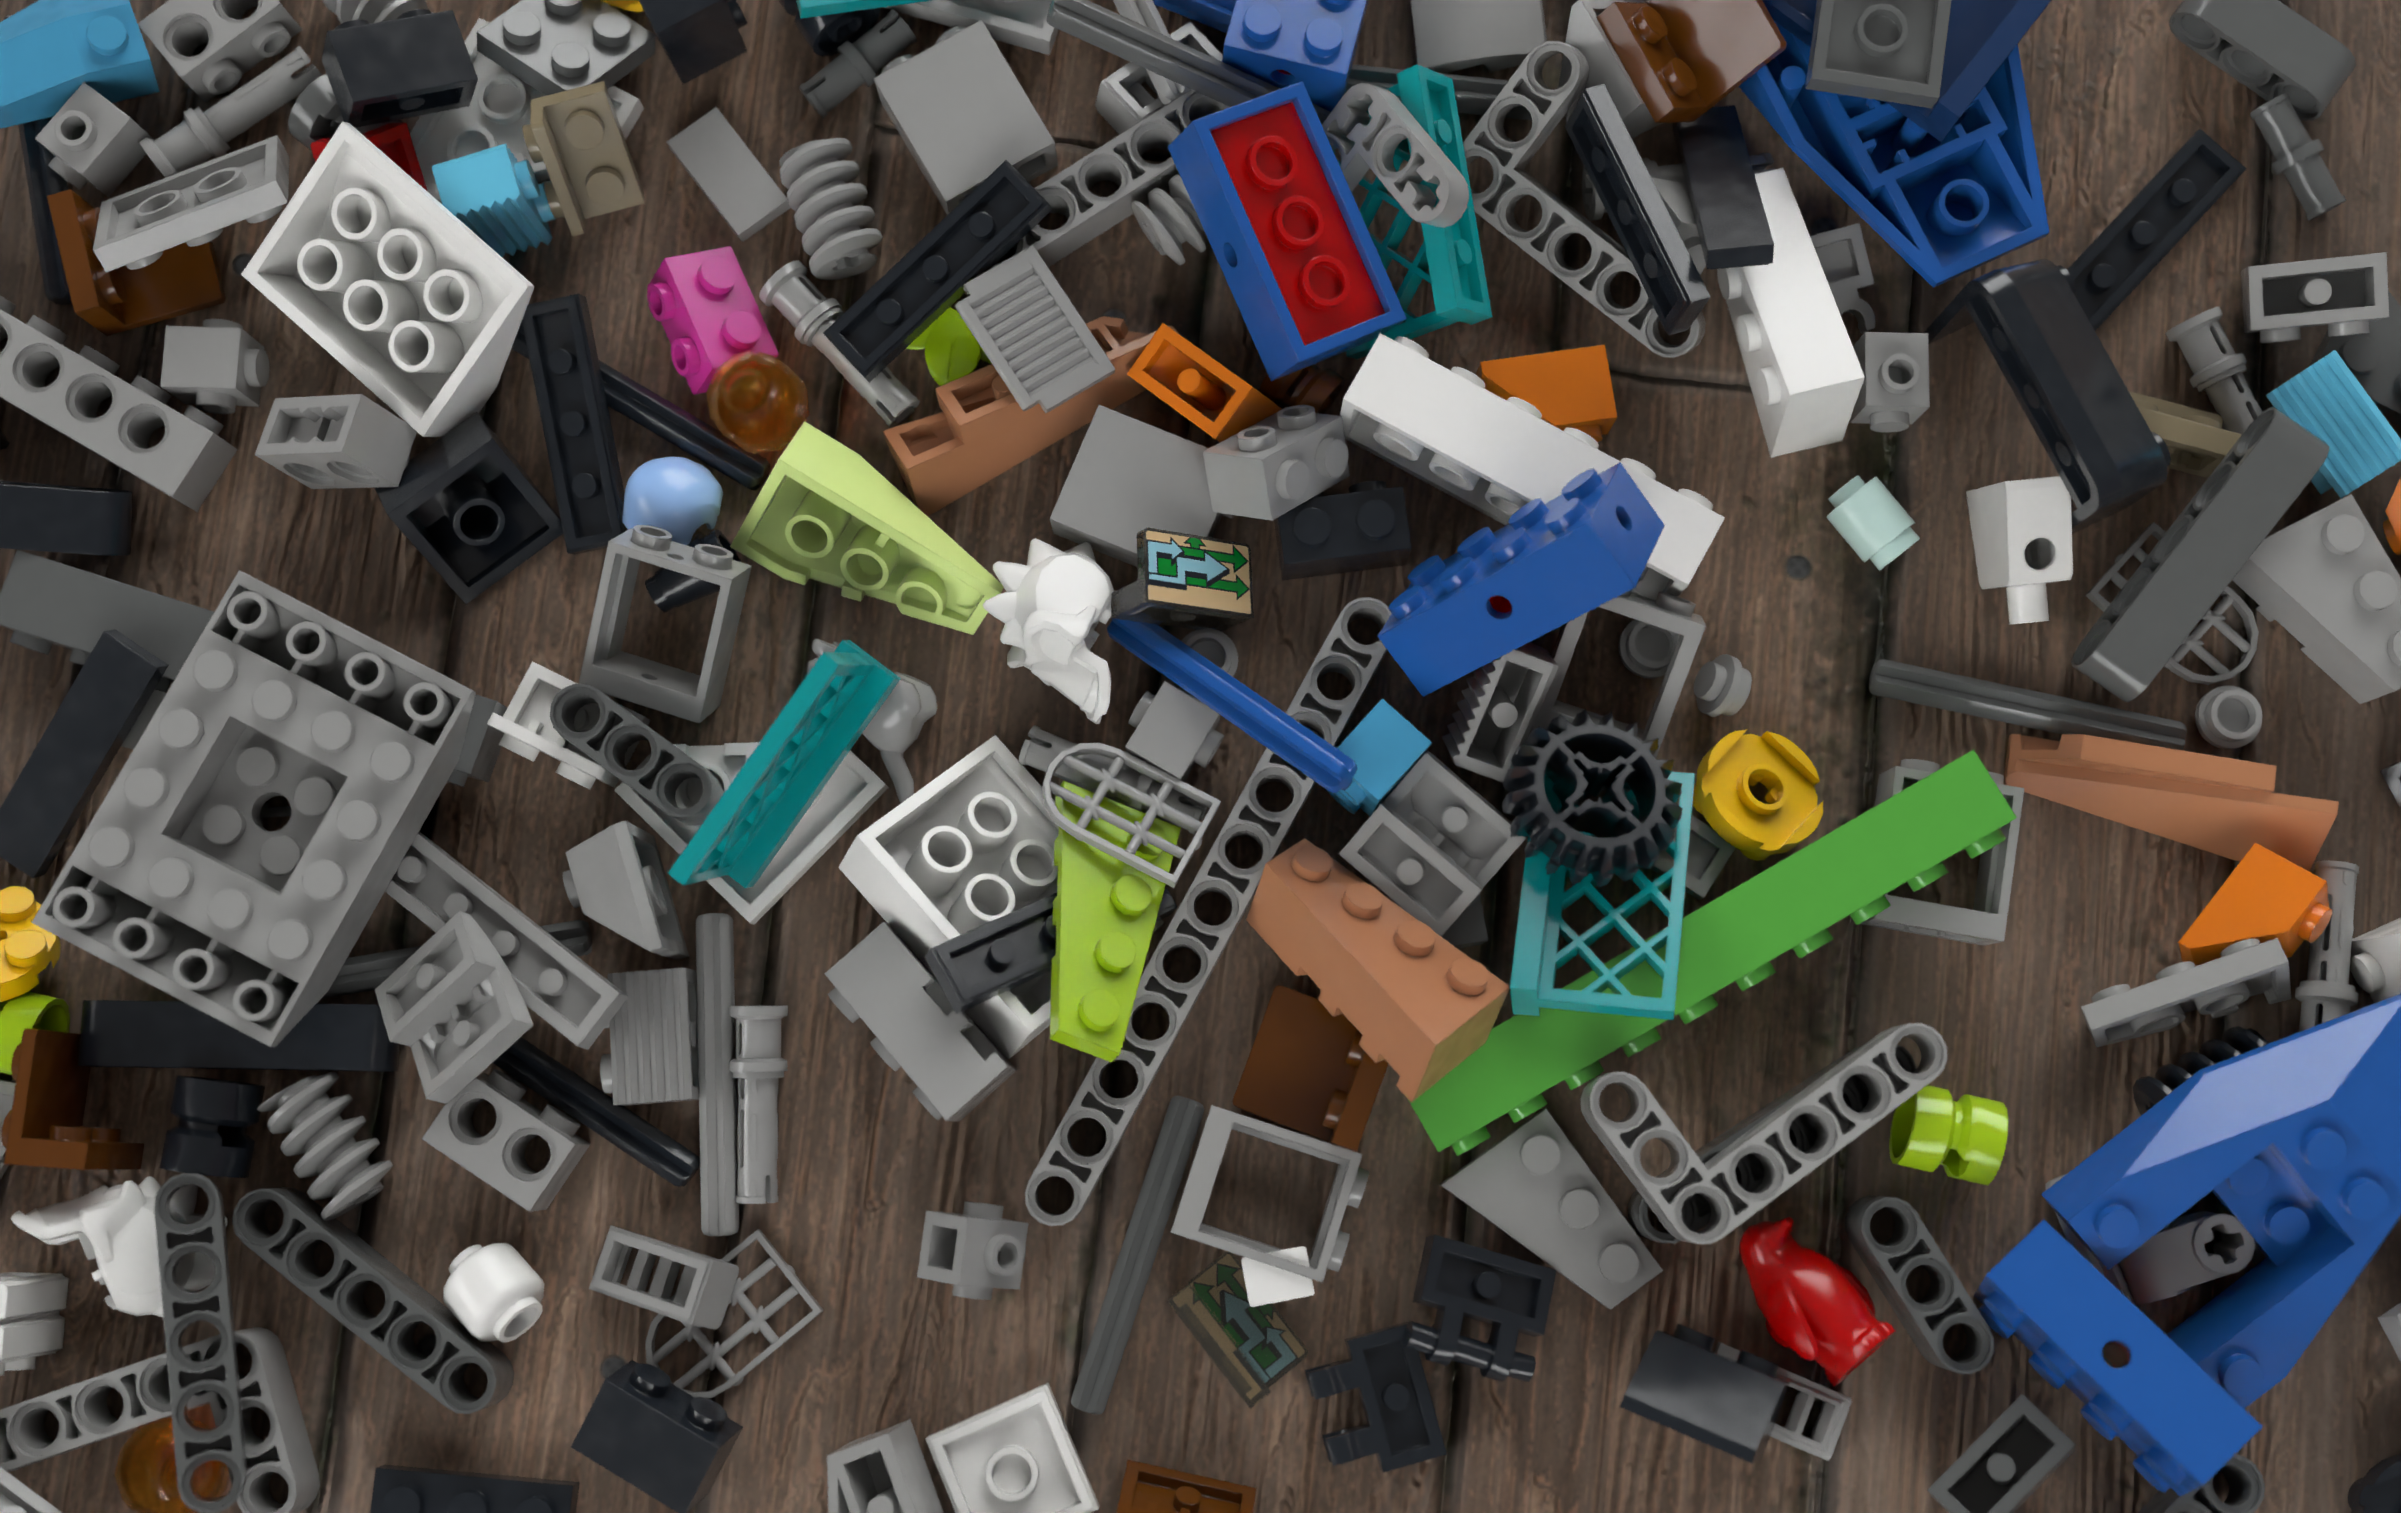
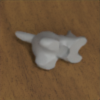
[807,639,938,803]

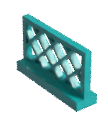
[1333,64,1492,359]
[668,640,901,889]
[1510,772,1695,1020]

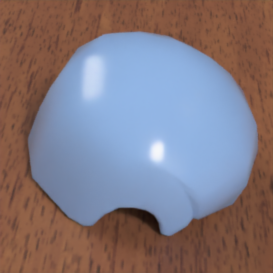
[622,456,723,545]

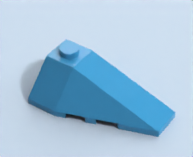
[0,0,160,129]

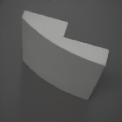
[1411,0,1547,74]
[1339,751,1527,937]
[375,911,533,1104]

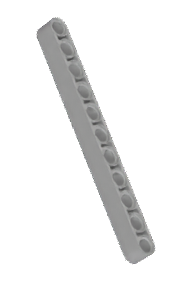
[1025,597,1392,1226]

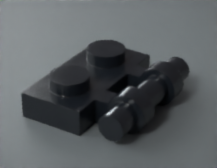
[1403,1234,1556,1382]

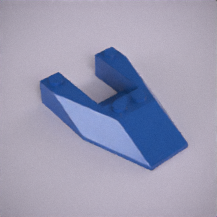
[1738,0,2049,288]
[2041,994,2401,1409]

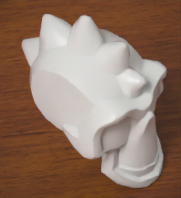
[983,538,1116,724]
[10,1176,227,1317]

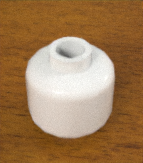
[443,1243,544,1343]

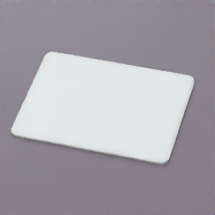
[1241,1246,1315,1307]

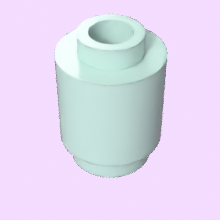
[1826,475,1920,571]

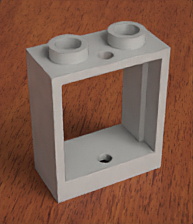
[579,525,752,723]
[1531,589,1706,759]
[1860,759,2025,946]
[1171,1105,1369,1283]

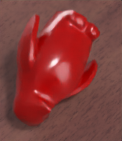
[1739,1217,1896,1387]

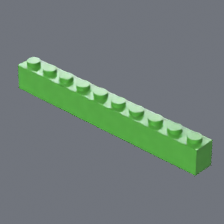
[1407,749,2017,1156]

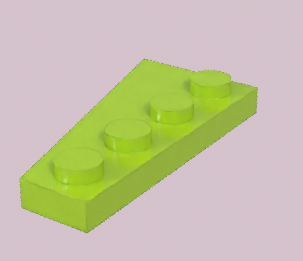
[1050,781,1181,1062]

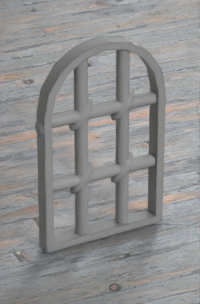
[2085,522,2259,685]
[1042,743,1221,888]
[645,1229,824,1398]

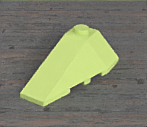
[730,421,1004,635]

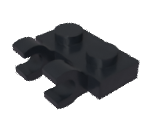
[1304,1322,1447,1473]

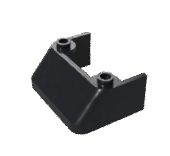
[1924,259,2171,534]

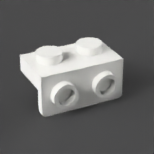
[487,661,650,790]

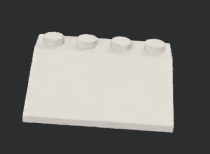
[241,122,535,437]
[838,735,1164,1060]

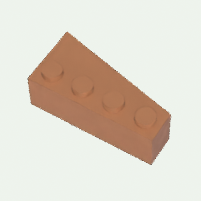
[1246,838,1510,1103]

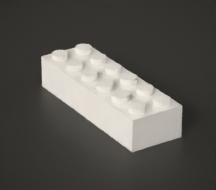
[1340,333,1725,600]

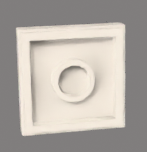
[925,1383,1100,1513]

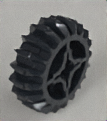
[1503,709,1683,888]

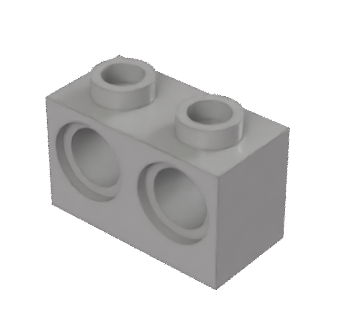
[138,0,302,103]
[255,394,417,489]
[422,1069,590,1212]

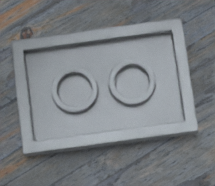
[93,135,289,272]

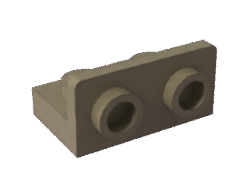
[522,81,645,236]
[2129,391,2241,478]

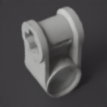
[2119,1210,2255,1304]

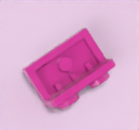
[647,246,779,395]

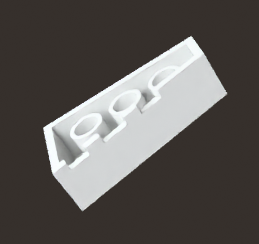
[1717,168,1865,458]

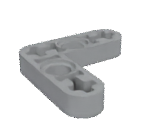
[1322,83,1469,228]

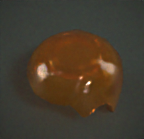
[706,351,810,454]
[114,1415,230,1513]

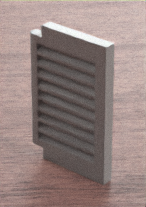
[954,245,1115,414]

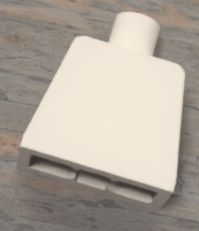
[1966,476,2073,625]

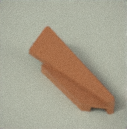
[883,316,1177,516]
[2004,734,2339,871]

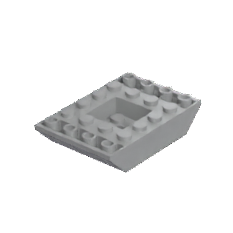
[32,570,476,1047]

